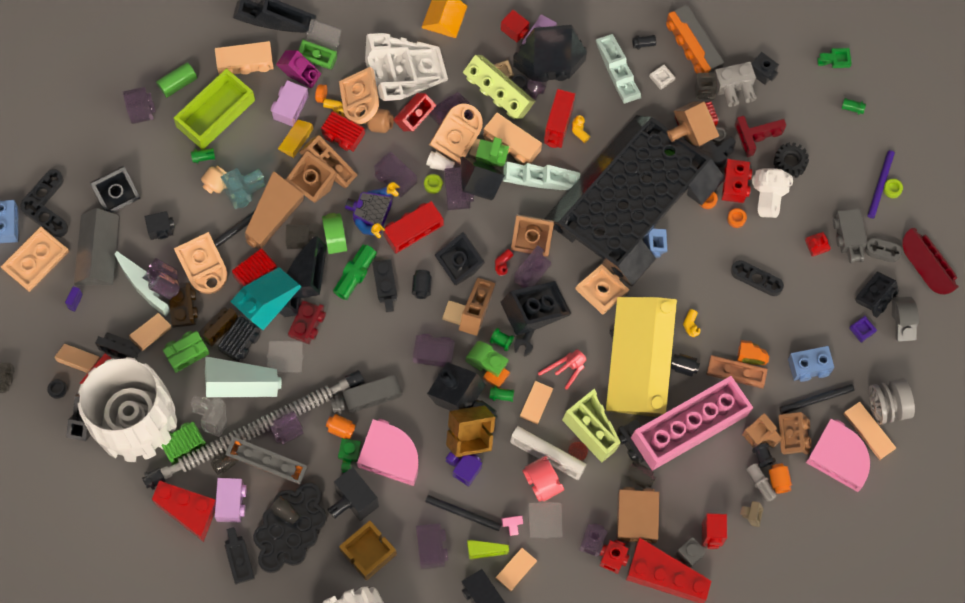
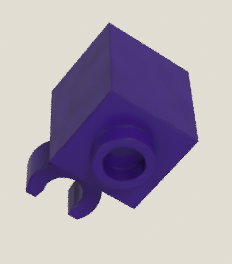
[445,452,482,487]

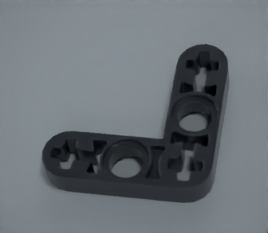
[20,169,68,237]

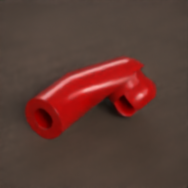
[495,249,514,276]

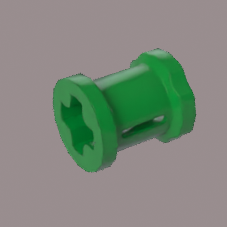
[489,328,514,352]

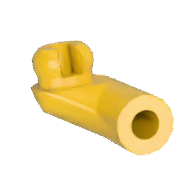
[683,309,700,337]

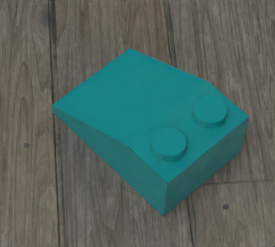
[230,267,301,330]

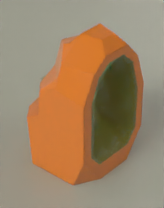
[737,340,769,365]

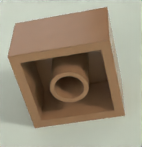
[667,101,719,146]

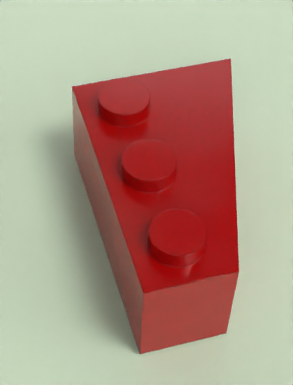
[152,481,216,542]

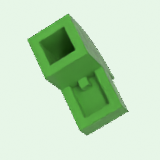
[476,137,509,166]
[322,213,347,254]
[465,341,509,377]

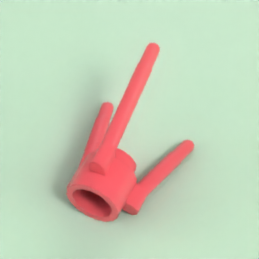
[538,349,587,390]

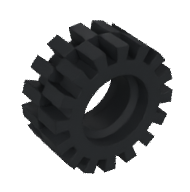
[773,142,809,178]

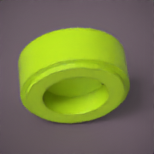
[424,174,443,194]
[883,179,903,198]

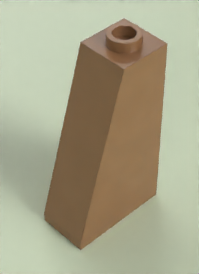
[245,172,304,250]

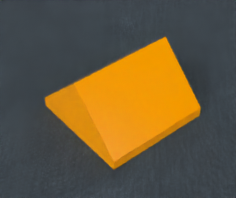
[422,0,467,38]

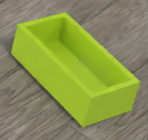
[174,68,255,150]

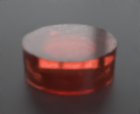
[568,442,588,461]

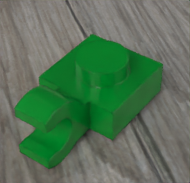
[817,48,852,68]
[338,438,361,473]

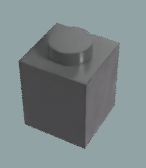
[676,537,706,568]

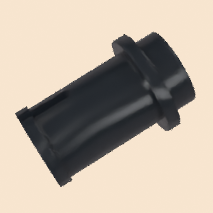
[632,35,656,50]

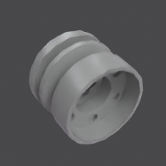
[869,378,915,425]

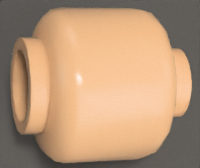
[201,165,229,194]

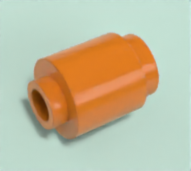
[325,414,356,439]
[769,463,792,494]

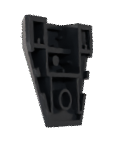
[513,25,587,82]

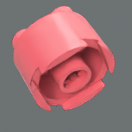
[522,455,564,502]

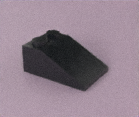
[500,281,571,335]

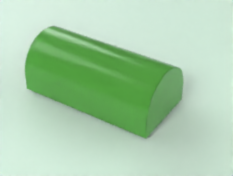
[298,40,337,70]
[156,62,197,98]

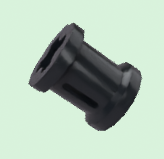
[752,443,776,468]

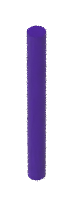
[867,150,895,219]

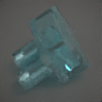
[221,168,266,209]

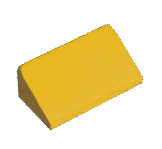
[278,120,314,158]

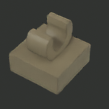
[740,501,764,527]

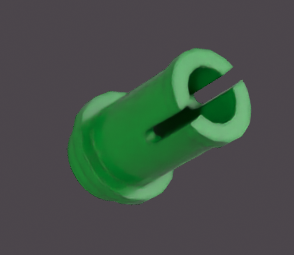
[842,98,866,115]
[191,148,215,164]
[489,386,514,402]

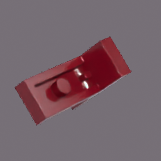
[735,116,786,157]

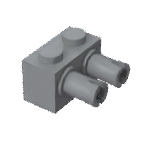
[712,62,757,107]

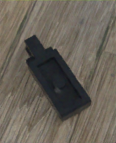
[372,259,397,312]
[224,527,255,585]

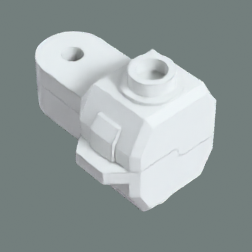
[752,168,793,218]

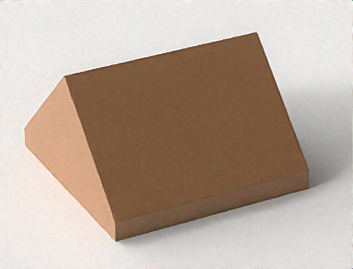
[286,151,337,203]
[511,214,554,257]

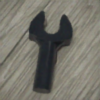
[514,329,535,357]

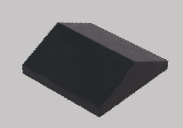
[435,232,485,285]

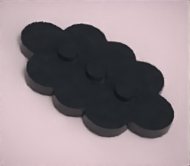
[253,483,327,573]

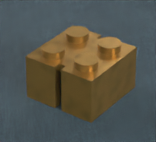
[446,405,495,457]
[339,520,397,581]

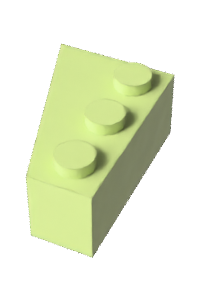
[562,388,621,463]

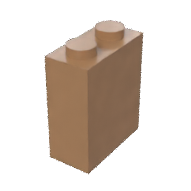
[616,487,659,543]

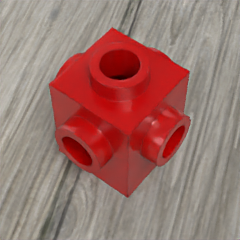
[600,540,630,574]

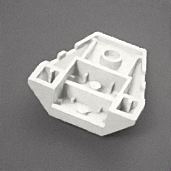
[365,33,448,101]

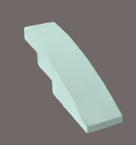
[596,34,641,104]
[503,162,580,190]
[115,251,170,317]

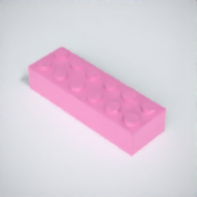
[631,376,753,471]

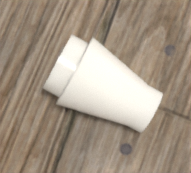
[426,151,455,172]

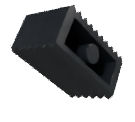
[217,315,260,362]

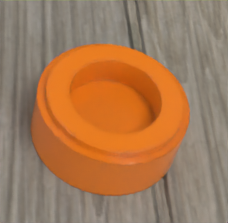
[315,84,328,103]
[699,192,718,209]
[727,208,747,228]

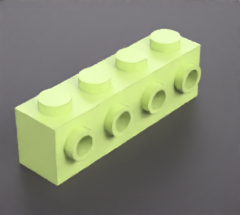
[463,55,536,119]

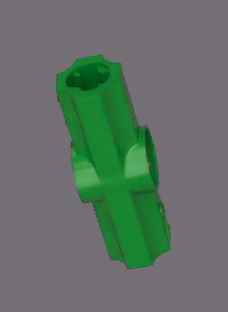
[333,244,377,300]

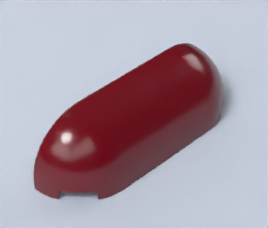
[903,228,959,295]

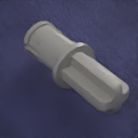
[746,463,776,501]

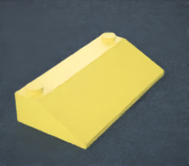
[606,297,677,417]

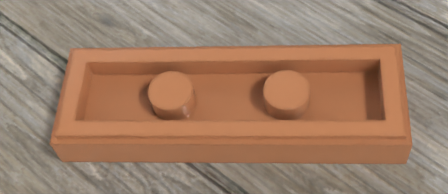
[706,355,768,389]

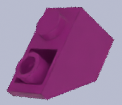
[276,50,321,88]

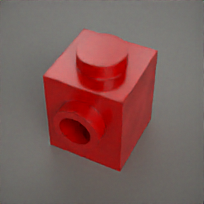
[501,10,530,43]

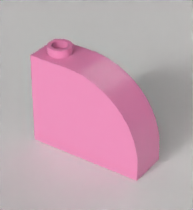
[357,419,418,486]
[806,419,870,492]

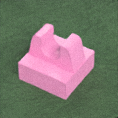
[501,515,523,536]

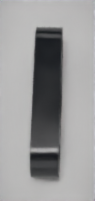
[731,260,784,296]

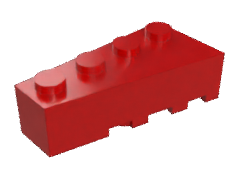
[626,537,712,603]

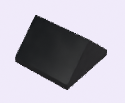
[460,156,505,200]
[90,166,141,213]

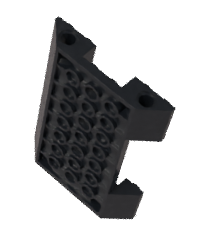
[544,115,725,286]

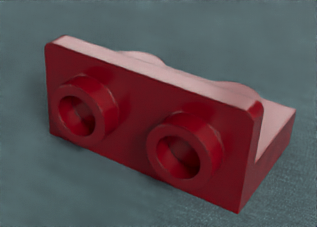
[288,300,326,344]

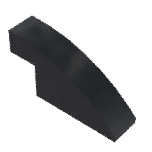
[233,0,316,33]
[279,236,327,317]

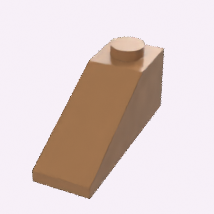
[299,135,357,188]
[459,278,496,336]

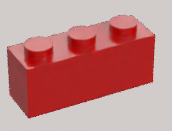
[383,201,444,254]

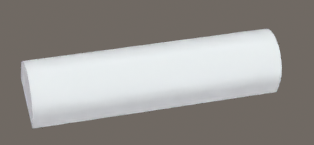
[510,426,587,480]

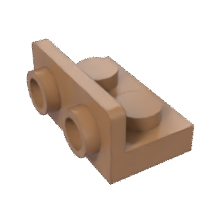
[779,412,812,455]

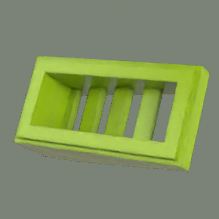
[467,540,509,560]

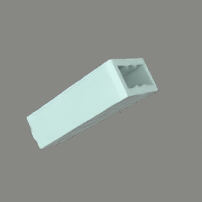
[205,357,281,397]

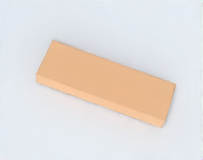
[844,402,896,460]

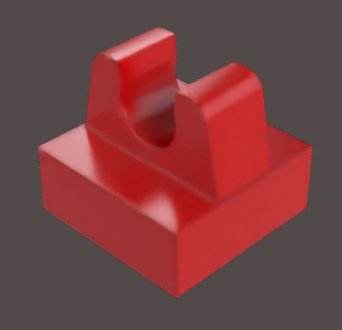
[805,232,831,257]

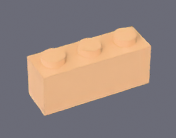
[215,41,274,75]
[483,113,542,165]

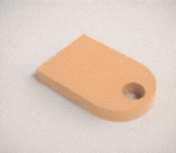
[339,67,379,124]
[429,104,483,164]
[174,232,227,294]

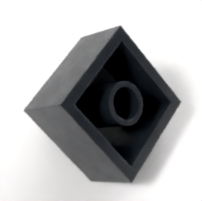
[427,362,486,411]
[327,467,379,521]

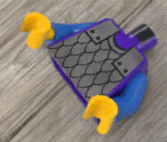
[345,182,400,238]

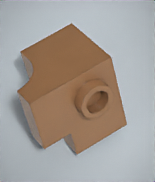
[742,413,782,448]

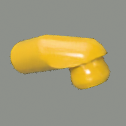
[323,99,345,117]
[572,115,590,143]

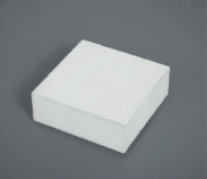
[649,65,676,90]

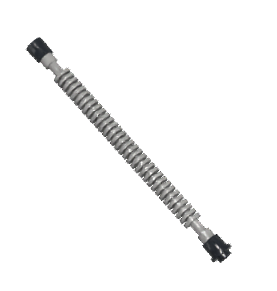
[142,370,365,490]

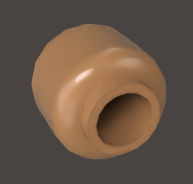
[365,108,394,133]

